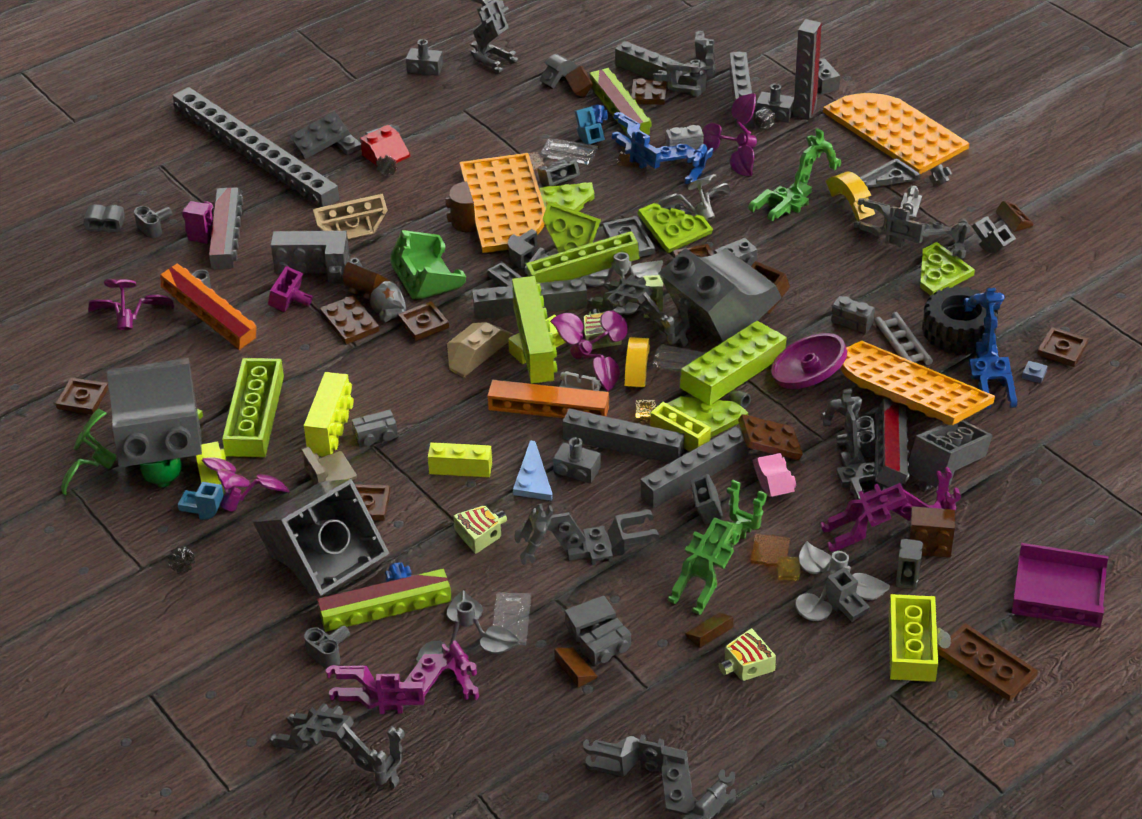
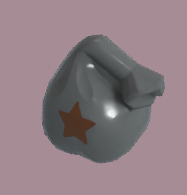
[370,281,407,323]

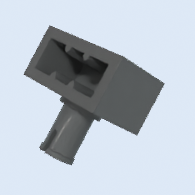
[406,39,443,76]
[756,83,794,122]
[553,437,601,483]

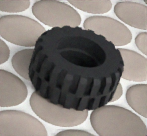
[922,286,998,355]

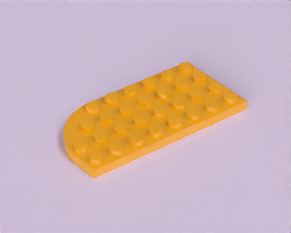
[823,93,969,174]
[460,153,545,253]
[840,341,995,425]

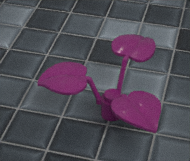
[702,93,757,176]
[88,279,174,330]
[550,311,628,392]
[202,457,290,511]

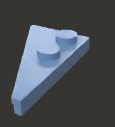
[513,440,552,501]

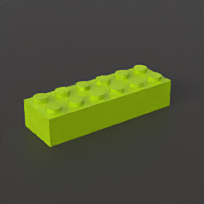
[512,276,557,384]
[679,321,787,405]
[222,358,284,457]

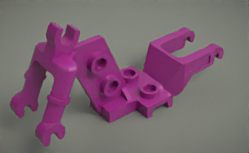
[820,467,961,552]
[326,640,479,714]

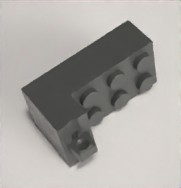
[271,231,350,283]
[907,420,992,491]

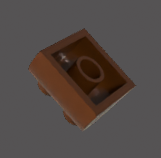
[445,181,476,232]
[343,262,394,300]

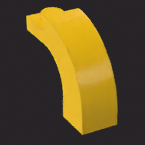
[825,172,875,221]
[624,337,650,387]

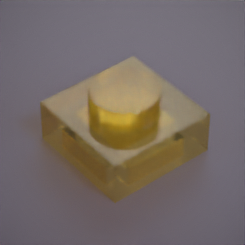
[636,400,656,419]
[777,557,800,580]

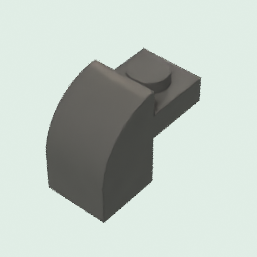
[539,54,577,89]
[971,216,1016,253]
[508,229,537,269]
[826,567,870,622]

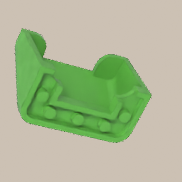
[390,230,466,300]

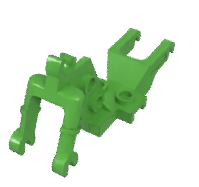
[748,128,841,221]
[668,480,767,615]

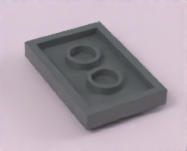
[290,111,350,159]
[603,216,655,257]

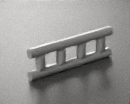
[874,312,933,365]

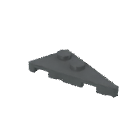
[860,158,920,188]

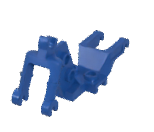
[612,112,713,184]
[964,288,1017,409]

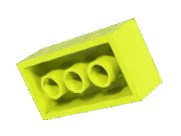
[304,372,354,457]
[889,594,938,682]

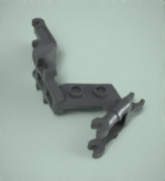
[470,0,518,74]
[654,31,716,96]
[854,198,971,258]
[588,274,692,348]
[820,389,889,500]
[514,504,660,565]
[269,703,405,789]
[583,734,736,819]

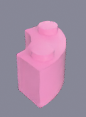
[753,453,796,497]

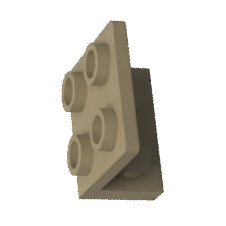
[302,447,357,485]

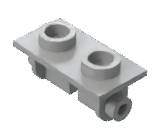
[900,186,922,218]
[559,371,602,391]

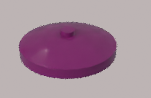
[771,333,848,389]

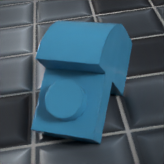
[574,107,605,144]
[178,482,224,520]

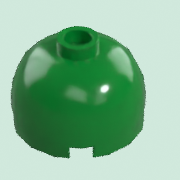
[139,458,181,487]

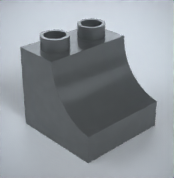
[658,248,782,344]
[107,358,202,467]
[253,478,389,596]

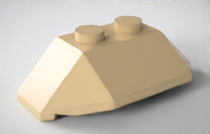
[313,194,387,240]
[447,322,514,378]

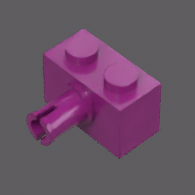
[182,201,213,244]
[268,266,313,312]

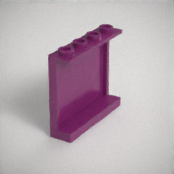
[1012,543,1109,628]

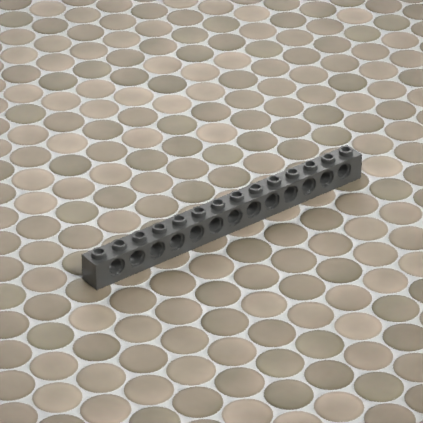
[173,87,339,207]

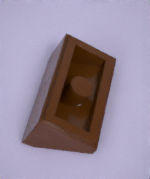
[565,66,593,98]
[996,201,1034,231]
[685,613,734,648]
[554,648,597,688]

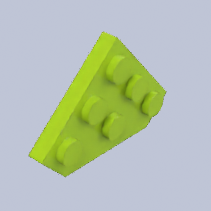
[539,182,594,212]
[542,201,601,253]
[638,203,713,253]
[920,242,975,296]
[666,396,749,438]

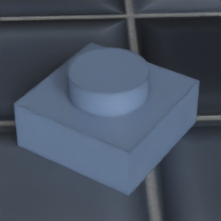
[1022,361,1048,384]

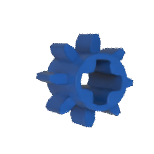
[591,105,608,125]
[385,563,412,582]

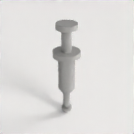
[937,628,951,648]

